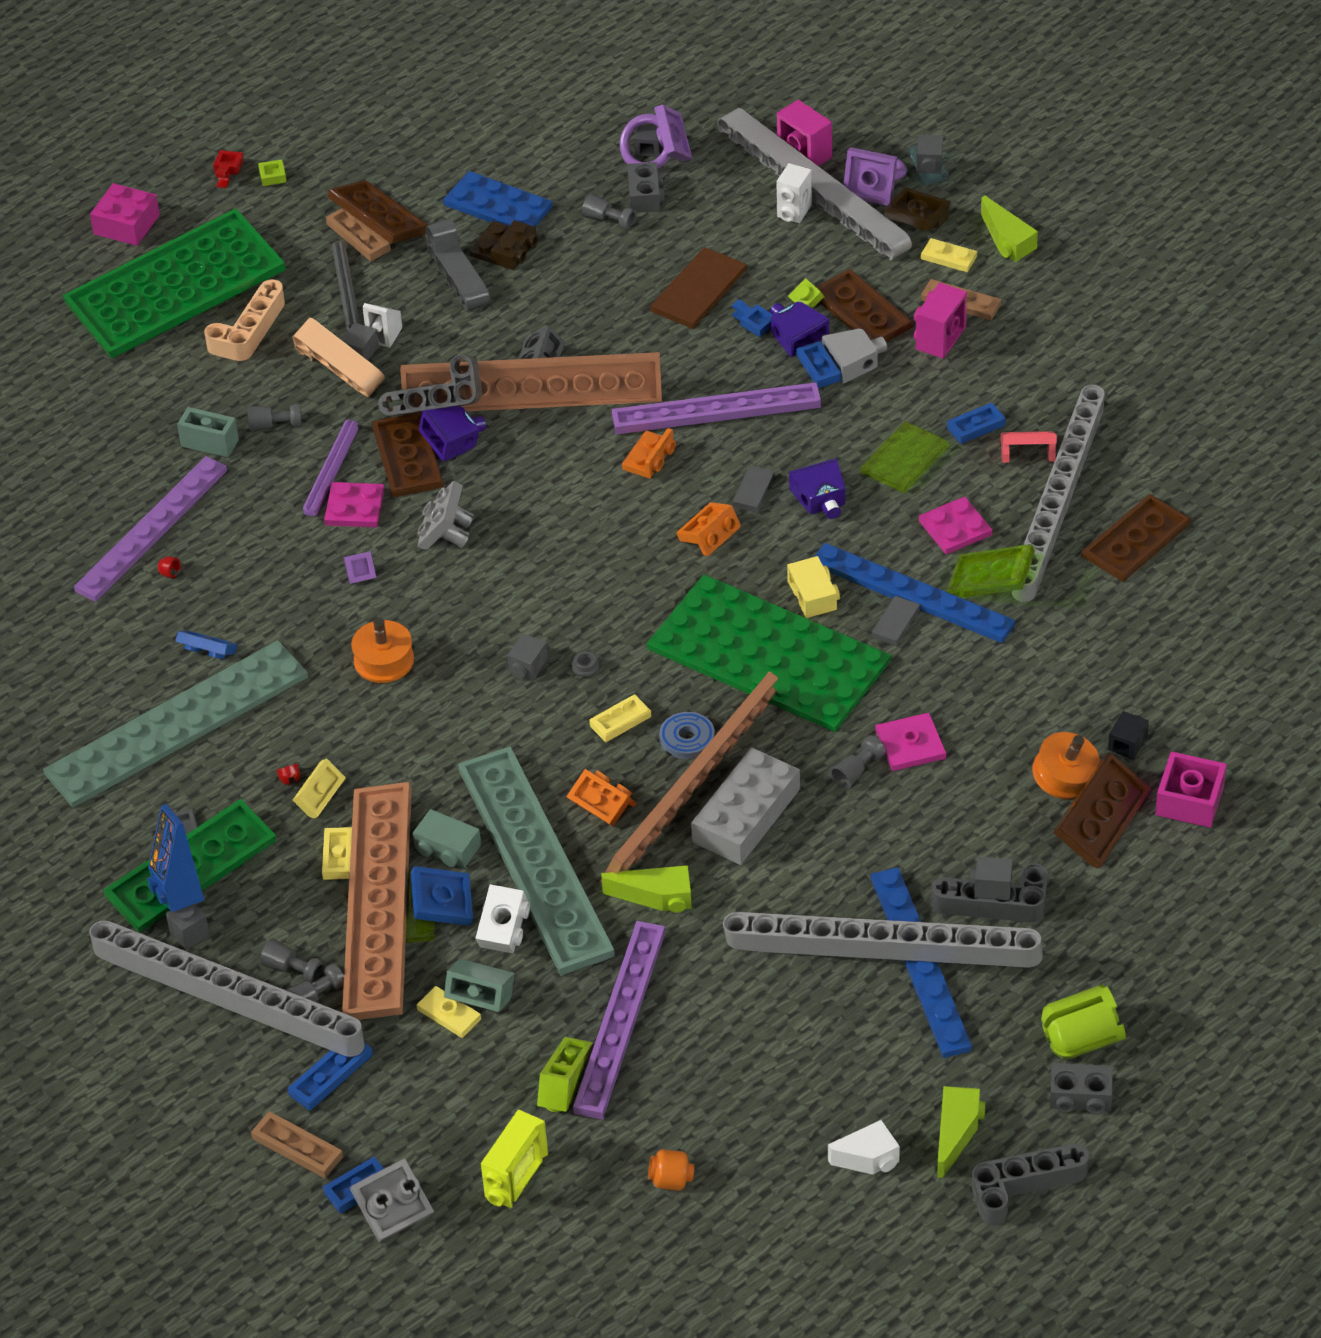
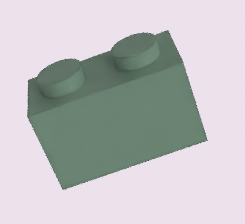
[177,407,239,458]
[413,809,481,869]
[444,959,515,1012]

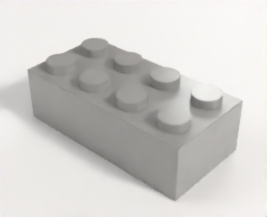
[691,747,800,865]

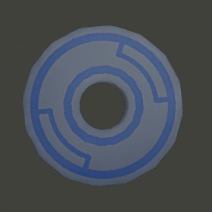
[659,712,715,759]

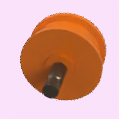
[351,618,414,683]
[1032,732,1100,800]

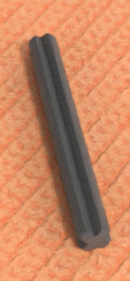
[332,241,360,330]

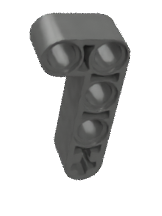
[426,218,490,311]
[378,355,482,416]
[931,863,1048,922]
[972,1144,1089,1226]

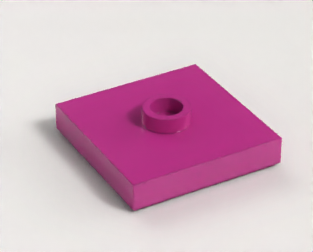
[875,713,946,771]

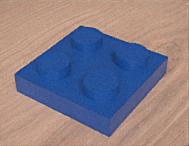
[411,866,473,926]

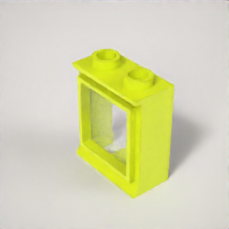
[481,1109,548,1208]

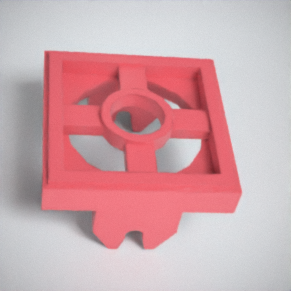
[1000,431,1057,463]

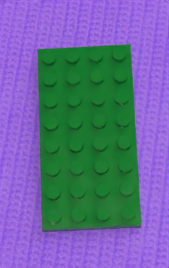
[63,208,286,359]
[646,574,891,732]

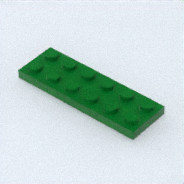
[103,799,276,933]

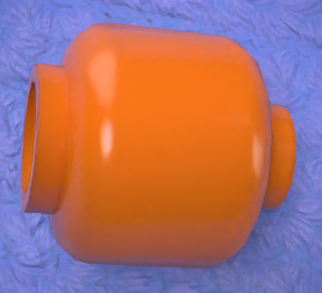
[648,1149,694,1191]

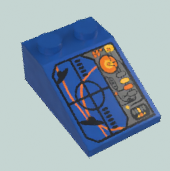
[147,804,204,912]

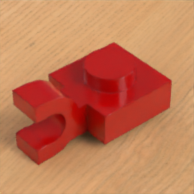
[213,150,244,188]

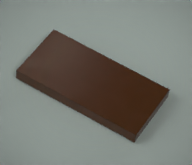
[328,180,428,244]
[650,247,747,329]
[816,269,913,342]
[372,412,444,498]
[1081,494,1192,582]
[1053,752,1152,869]

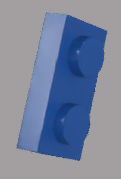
[797,341,841,388]
[947,403,1006,444]
[176,630,238,659]
[323,1157,384,1214]

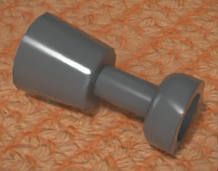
[582,193,637,230]
[248,404,302,431]
[830,735,886,789]
[260,938,325,984]
[285,963,344,1002]

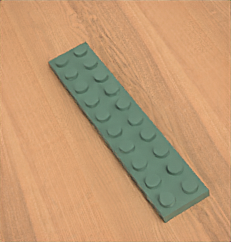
[43,640,308,808]
[458,746,615,976]

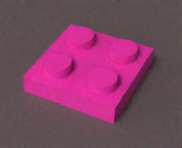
[324,482,385,527]
[919,496,992,554]

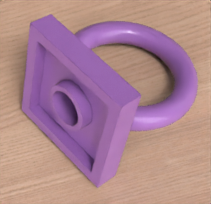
[620,105,692,169]
[844,147,908,206]

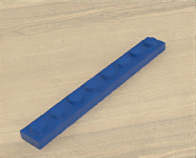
[814,543,1015,643]
[871,867,972,1058]

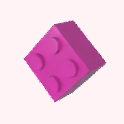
[777,100,832,166]
[90,183,160,246]
[914,282,967,359]
[1155,751,1227,828]

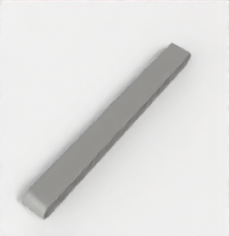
[717,108,912,261]
[1012,385,1104,602]
[723,912,1043,967]
[89,920,365,1057]

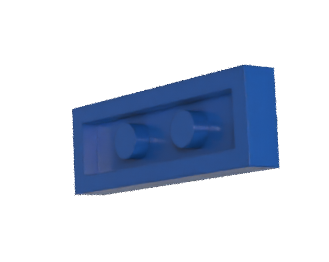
[287,1043,373,1111]

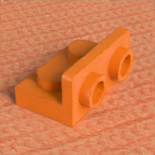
[622,428,676,479]
[676,502,741,556]
[566,769,637,827]

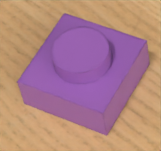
[343,551,376,584]

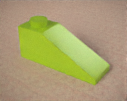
[981,195,1038,262]
[601,865,692,913]
[537,1037,593,1112]
[937,1086,985,1178]

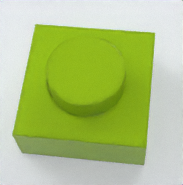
[258,159,287,186]
[788,278,825,309]

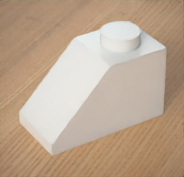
[363,303,402,347]
[828,1120,900,1174]

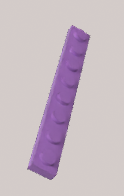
[611,383,821,434]
[74,456,227,602]
[573,921,665,1120]

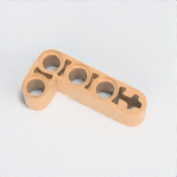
[204,279,285,361]
[293,318,385,397]

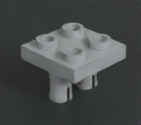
[417,481,474,549]
[350,1158,434,1242]

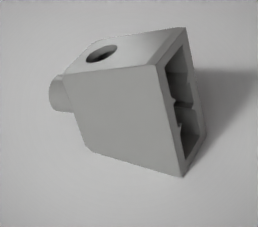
[822,328,887,383]

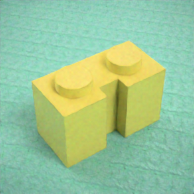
[787,556,840,618]

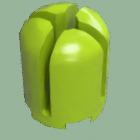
[1041,984,1126,1060]

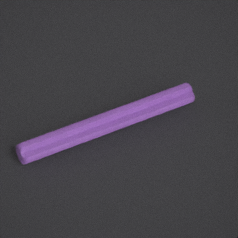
[303,419,358,516]

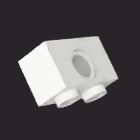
[776,163,812,223]
[475,885,530,953]

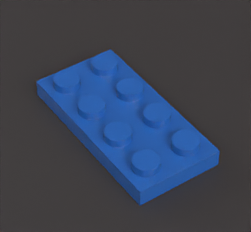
[443,171,553,226]

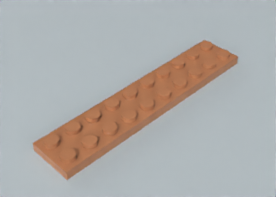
[400,352,662,411]
[601,671,778,882]
[342,782,412,1020]

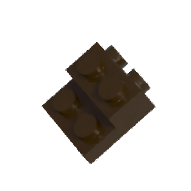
[884,187,951,231]
[469,220,538,270]

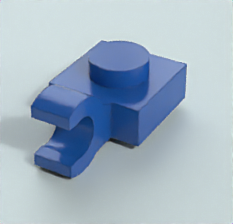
[732,300,773,337]

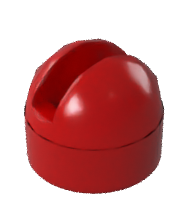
[158,556,181,579]
[276,763,301,786]

